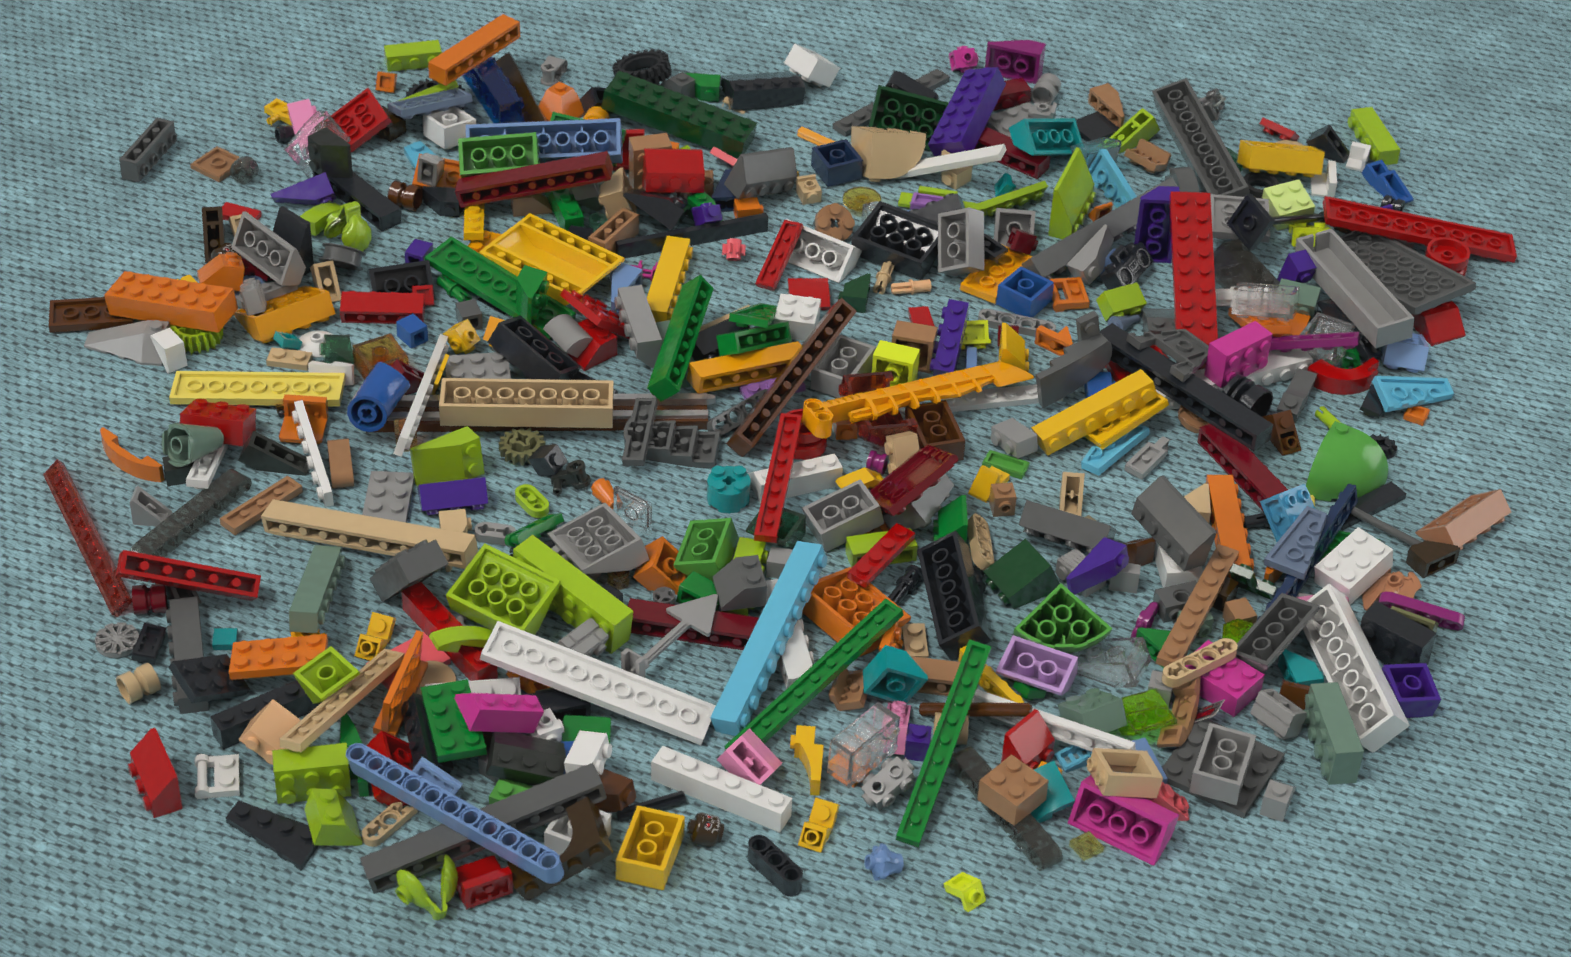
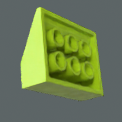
[1048,147,1096,239]
[446,543,561,635]

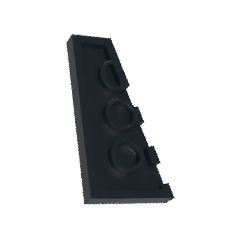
[226,800,319,871]

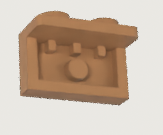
[1124,139,1172,173]
[829,668,867,711]

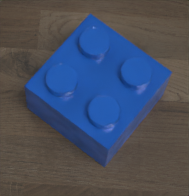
[996,266,1054,318]

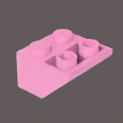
[717,728,782,785]

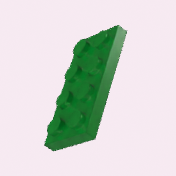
[420,679,487,763]

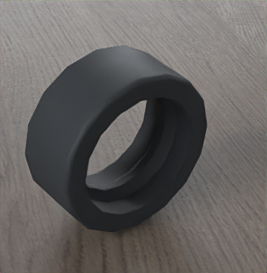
[1243,171,1279,198]

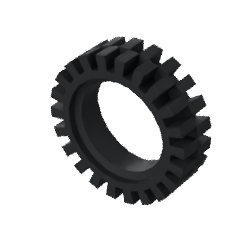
[612,49,672,85]

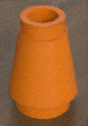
[591,478,621,509]

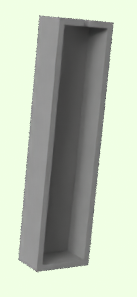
[1295,229,1414,348]

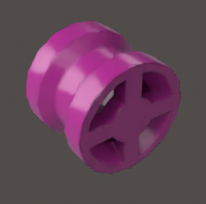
[866,450,889,475]

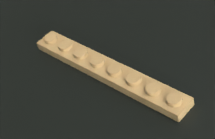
[279,649,405,752]

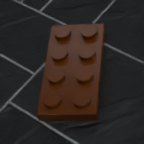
[48,297,134,333]

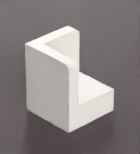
[1346,141,1371,172]

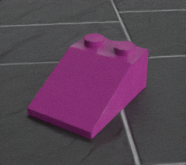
[985,40,1046,84]

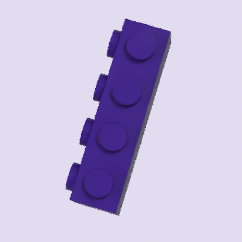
[930,299,969,376]

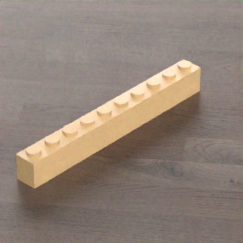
[261,499,478,569]

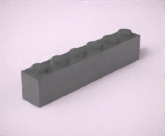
[166,596,209,714]

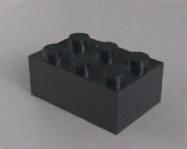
[1360,601,1437,665]

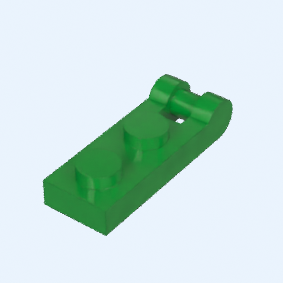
[504,513,564,547]

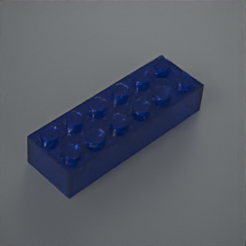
[462,56,524,124]

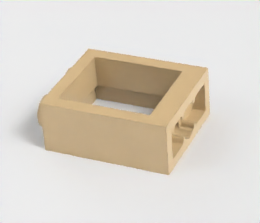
[1087,748,1163,798]

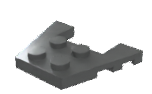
[1126,329,1209,382]

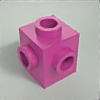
[949,46,978,73]

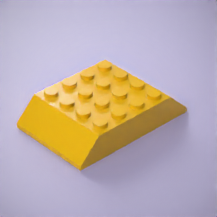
[479,213,625,306]

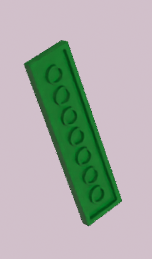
[425,236,576,340]

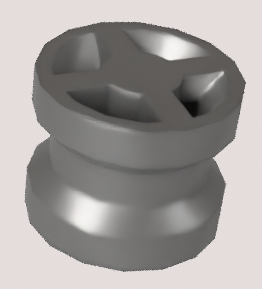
[653,587,675,605]

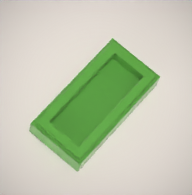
[982,450,1030,480]

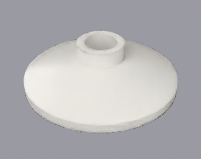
[298,331,338,358]

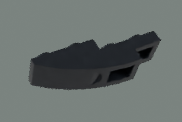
[1317,299,1383,362]

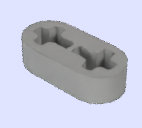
[475,522,516,545]

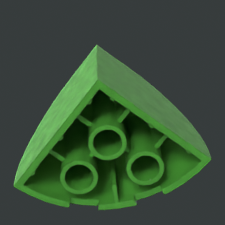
[1306,421,1388,502]
[1013,583,1112,654]

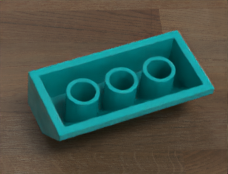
[1009,118,1086,156]

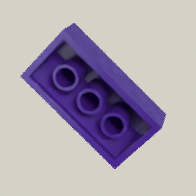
[1134,186,1180,263]

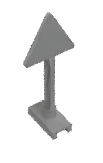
[621,594,718,678]

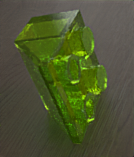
[1118,688,1177,736]

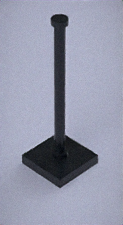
[1226,194,1325,250]

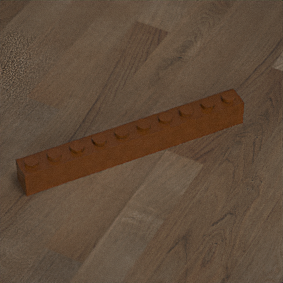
[726,298,857,457]

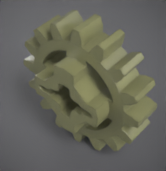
[499,427,545,466]

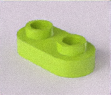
[515,484,549,518]

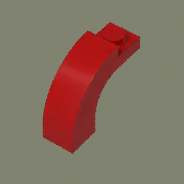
[1307,357,1379,395]

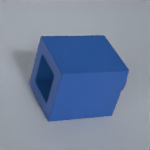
[396,314,428,349]

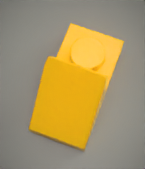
[968,465,1010,503]

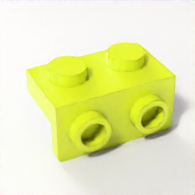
[1289,222,1332,247]
[961,320,991,350]

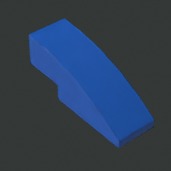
[1361,160,1414,203]

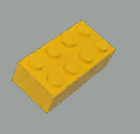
[1237,140,1325,177]

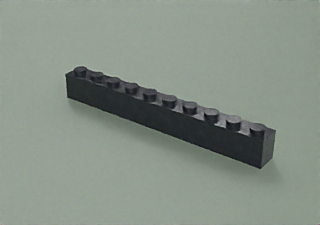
[1100,323,1273,451]

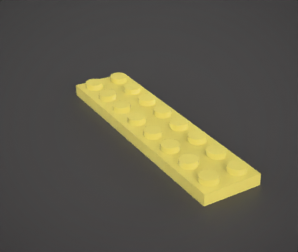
[169,371,345,407]

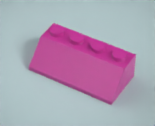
[1068,775,1179,866]

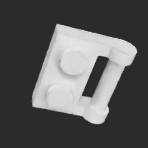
[195,754,240,799]

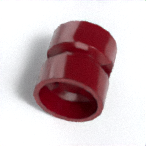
[132,584,168,615]

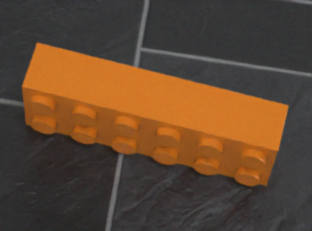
[104,271,238,333]

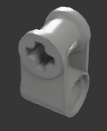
[541,56,568,86]

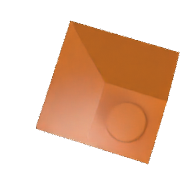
[539,81,585,121]

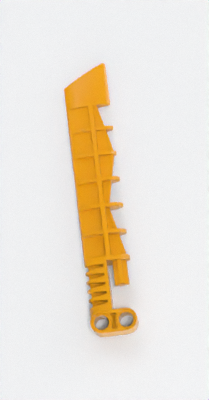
[802,361,1034,438]

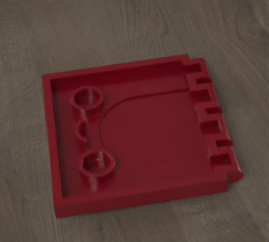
[869,445,958,516]

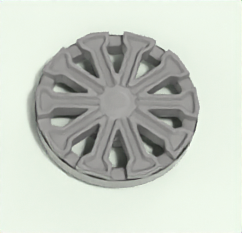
[95,622,139,658]

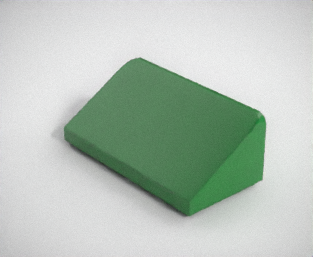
[562,715,611,744]

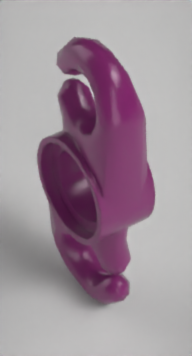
[1131,602,1159,642]

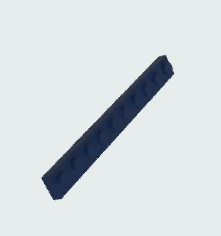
[1257,484,1358,620]

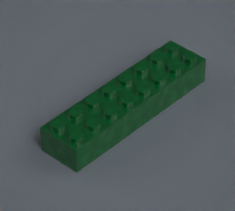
[602,71,757,159]

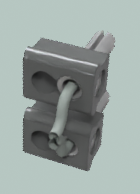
[1199,88,1226,121]

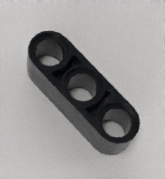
[885,71,939,100]
[747,835,803,897]

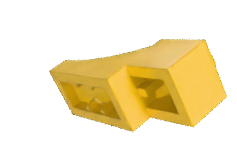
[790,725,824,796]

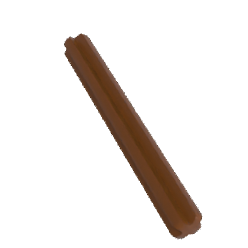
[919,702,1032,717]

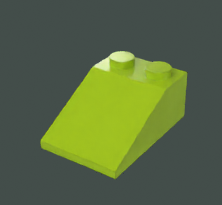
[410,426,485,486]

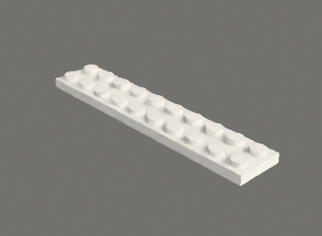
[480,621,716,745]

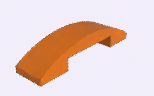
[100,427,164,482]

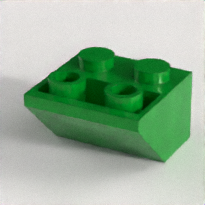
[516,265,549,325]

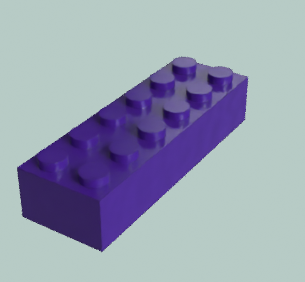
[928,67,1006,157]

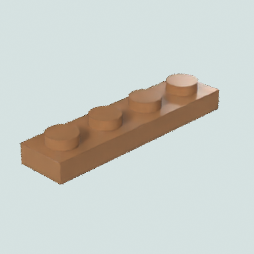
[220,475,303,535]

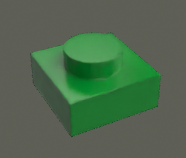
[1013,680,1047,700]

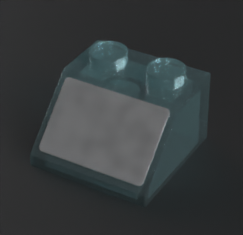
[1071,137,1122,169]

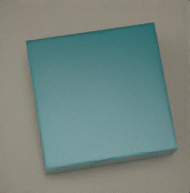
[212,628,238,650]

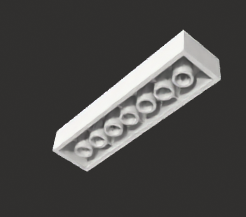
[1303,584,1410,752]

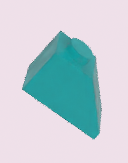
[1277,649,1324,686]

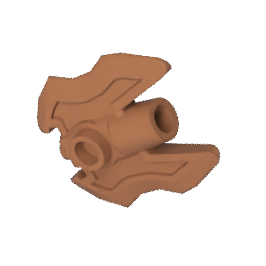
[1362,568,1422,611]

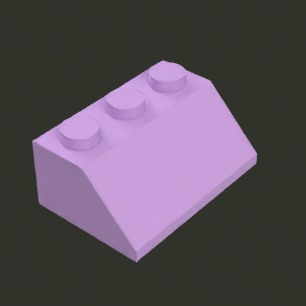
[996,635,1078,696]

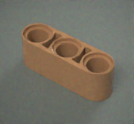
[327,438,354,489]

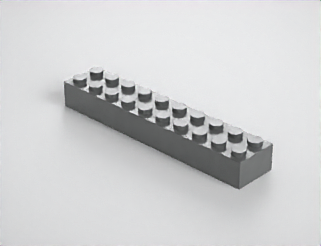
[1152,78,1250,197]

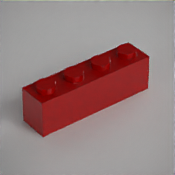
[340,291,425,324]

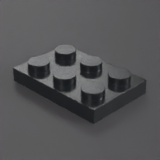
[168,654,250,703]

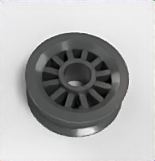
[319,243,366,271]

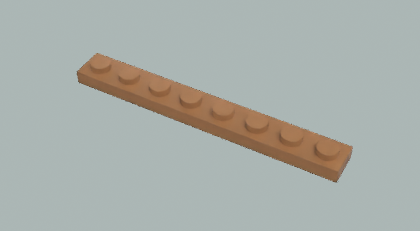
[1156,544,1239,667]

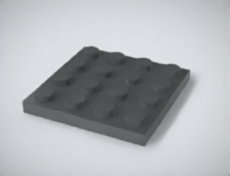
[1162,719,1285,819]

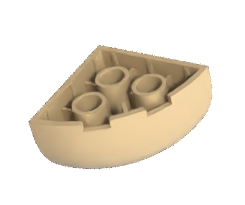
[851,126,926,182]

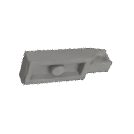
[1124,436,1170,480]

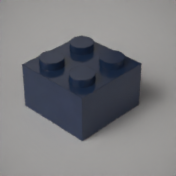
[811,139,863,187]

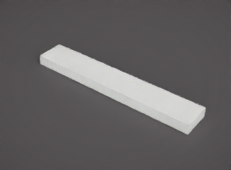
[898,144,1006,179]

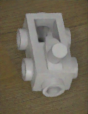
[861,756,916,810]

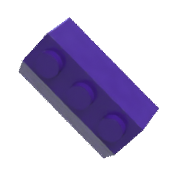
[417,477,488,515]

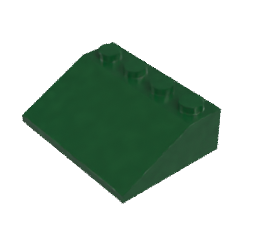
[868,85,949,152]

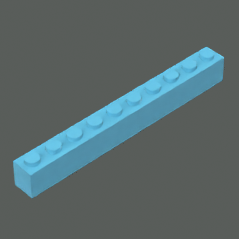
[710,541,827,736]

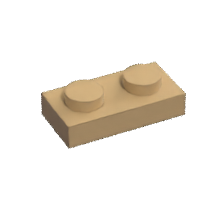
[266,347,313,371]
[902,623,929,658]

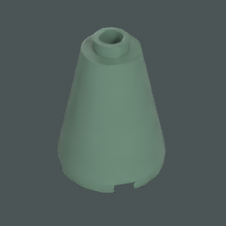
[161,423,224,467]

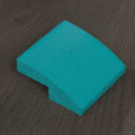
[1025,761,1075,826]

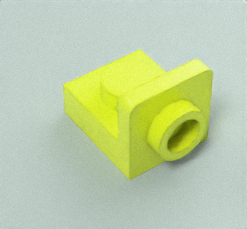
[943,872,986,912]

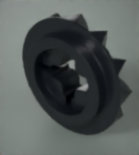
[1370,434,1397,459]

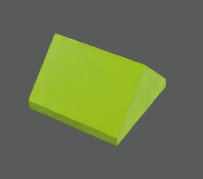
[293,646,360,704]

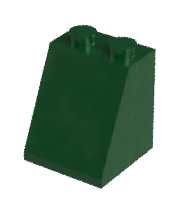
[983,539,1060,609]

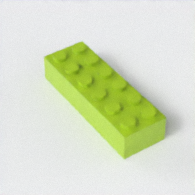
[513,535,633,654]

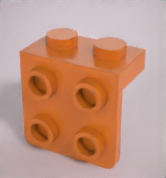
[279,394,329,444]

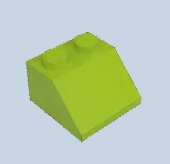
[304,788,363,846]

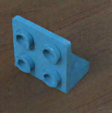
[1260,484,1315,542]

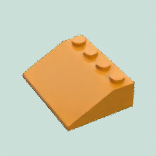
[233,285,336,343]

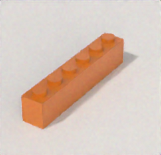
[428,14,520,86]
[1205,475,1254,578]

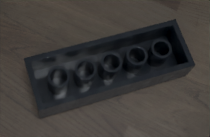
[917,531,992,661]

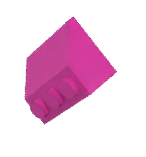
[454,693,544,733]

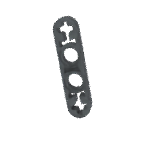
[707,389,768,435]

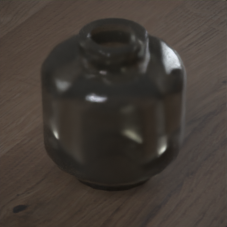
[230,156,259,184]

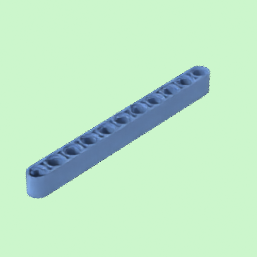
[346,743,564,884]

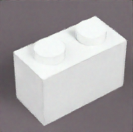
[564,731,612,775]

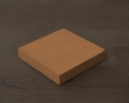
[190,146,246,182]

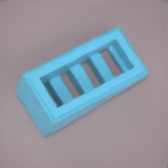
[1054,745,1092,772]

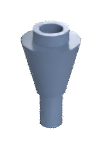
[1108,314,1140,331]

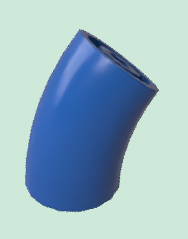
[347,362,410,432]

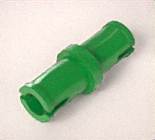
[436,274,472,302]

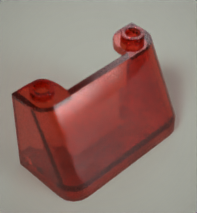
[838,371,918,448]

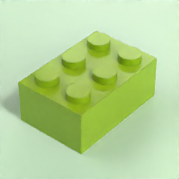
[272,743,351,804]

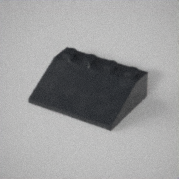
[720,72,806,110]
[851,201,938,280]

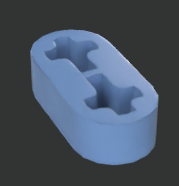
[965,347,977,369]

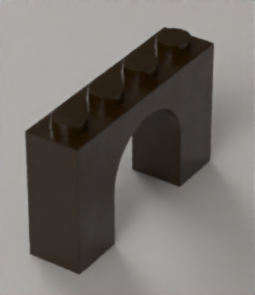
[507,797,613,901]

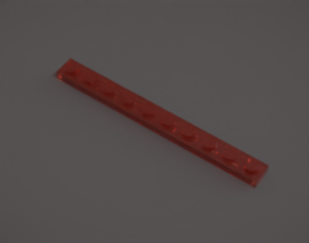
[43,459,132,617]

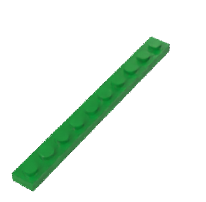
[724,599,904,751]
[896,640,991,847]

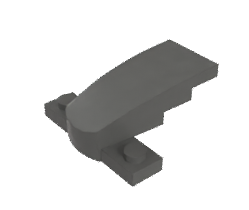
[1035,311,1112,408]
[622,398,721,468]

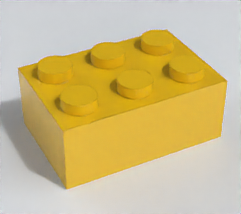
[616,805,685,890]

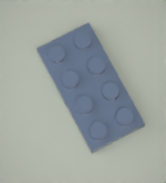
[387,88,473,119]

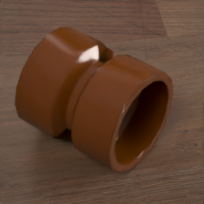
[387,180,423,212]

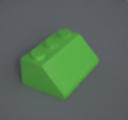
[674,518,739,581]

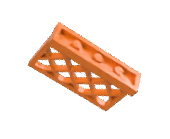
[373,630,428,737]

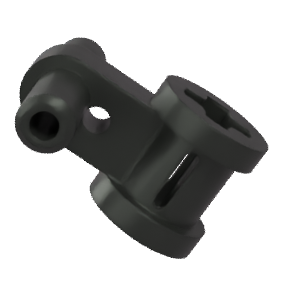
[551,460,591,495]

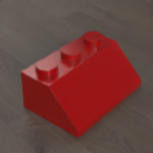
[642,148,705,193]
[128,728,183,818]
[366,730,414,806]

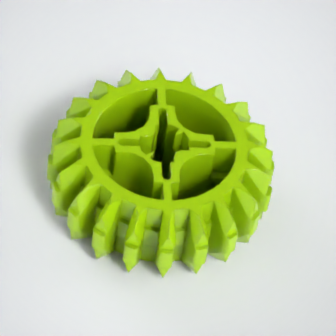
[169,325,224,355]

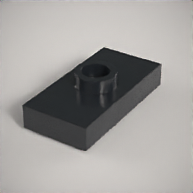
[131,623,167,665]

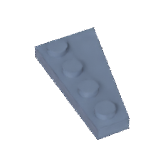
[1264,506,1327,580]

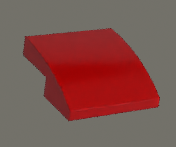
[787,278,830,310]

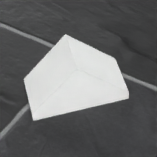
[150,328,188,374]

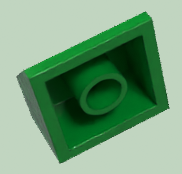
[933,495,968,542]

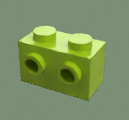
[1096,282,1147,321]

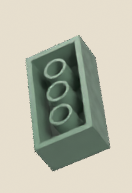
[1303,682,1364,785]

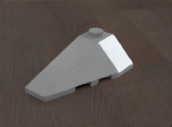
[84,320,170,366]

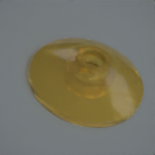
[843,187,881,212]

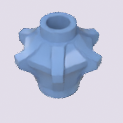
[864,843,903,881]

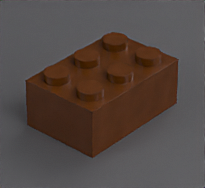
[904,400,965,461]

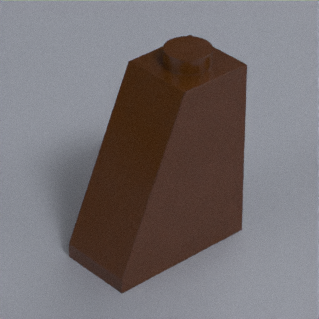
[595,769,637,813]

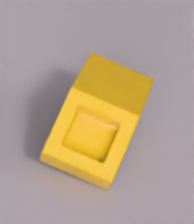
[835,467,884,489]
[354,612,396,661]
[798,797,840,853]

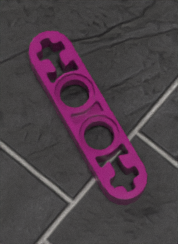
[1379,592,1465,631]

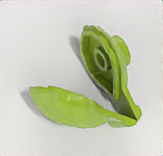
[324,201,372,251]
[395,855,458,920]

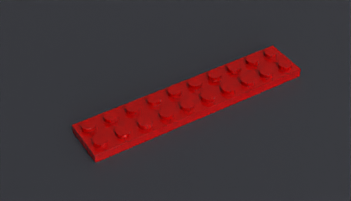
[1169,191,1218,370]
[1323,196,1517,263]

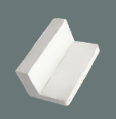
[1310,161,1337,198]

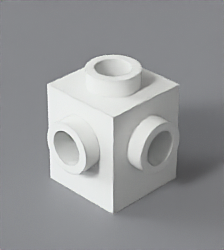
[528,708,564,742]

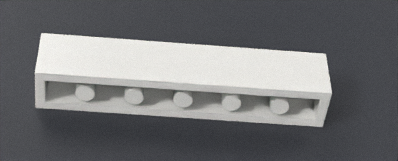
[762,579,814,689]
[651,746,792,833]

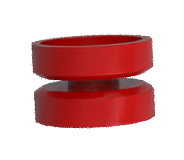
[1425,237,1471,277]
[787,409,827,460]

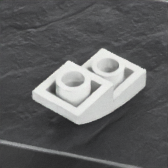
[308,361,354,386]

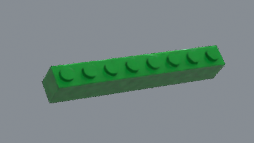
[647,275,714,402]

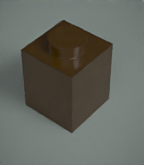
[1212,577,1239,612]

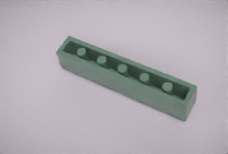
[289,545,345,633]

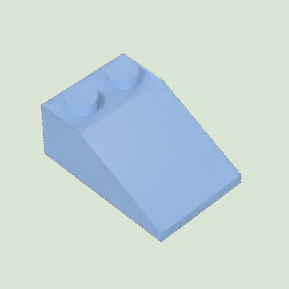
[1381,333,1429,373]

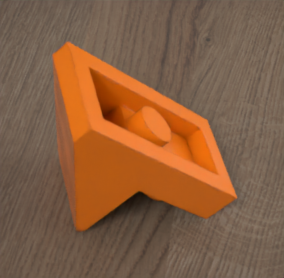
[1035,325,1073,356]

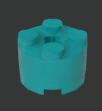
[707,465,751,514]

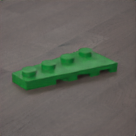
[729,303,777,328]

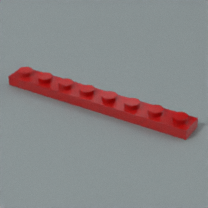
[754,413,802,543]

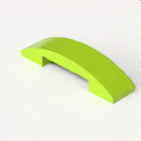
[429,626,493,653]

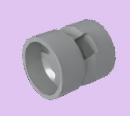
[1031,73,1061,105]

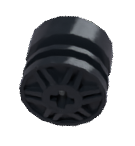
[1222,374,1273,417]

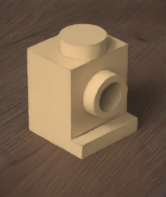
[796,174,822,205]

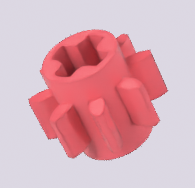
[722,238,746,261]

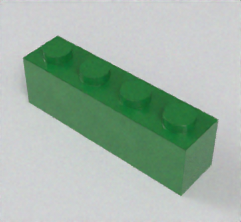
[544,188,584,231]
[716,321,792,356]

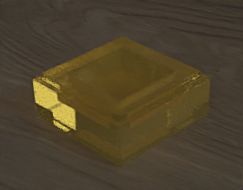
[1069,831,1104,861]

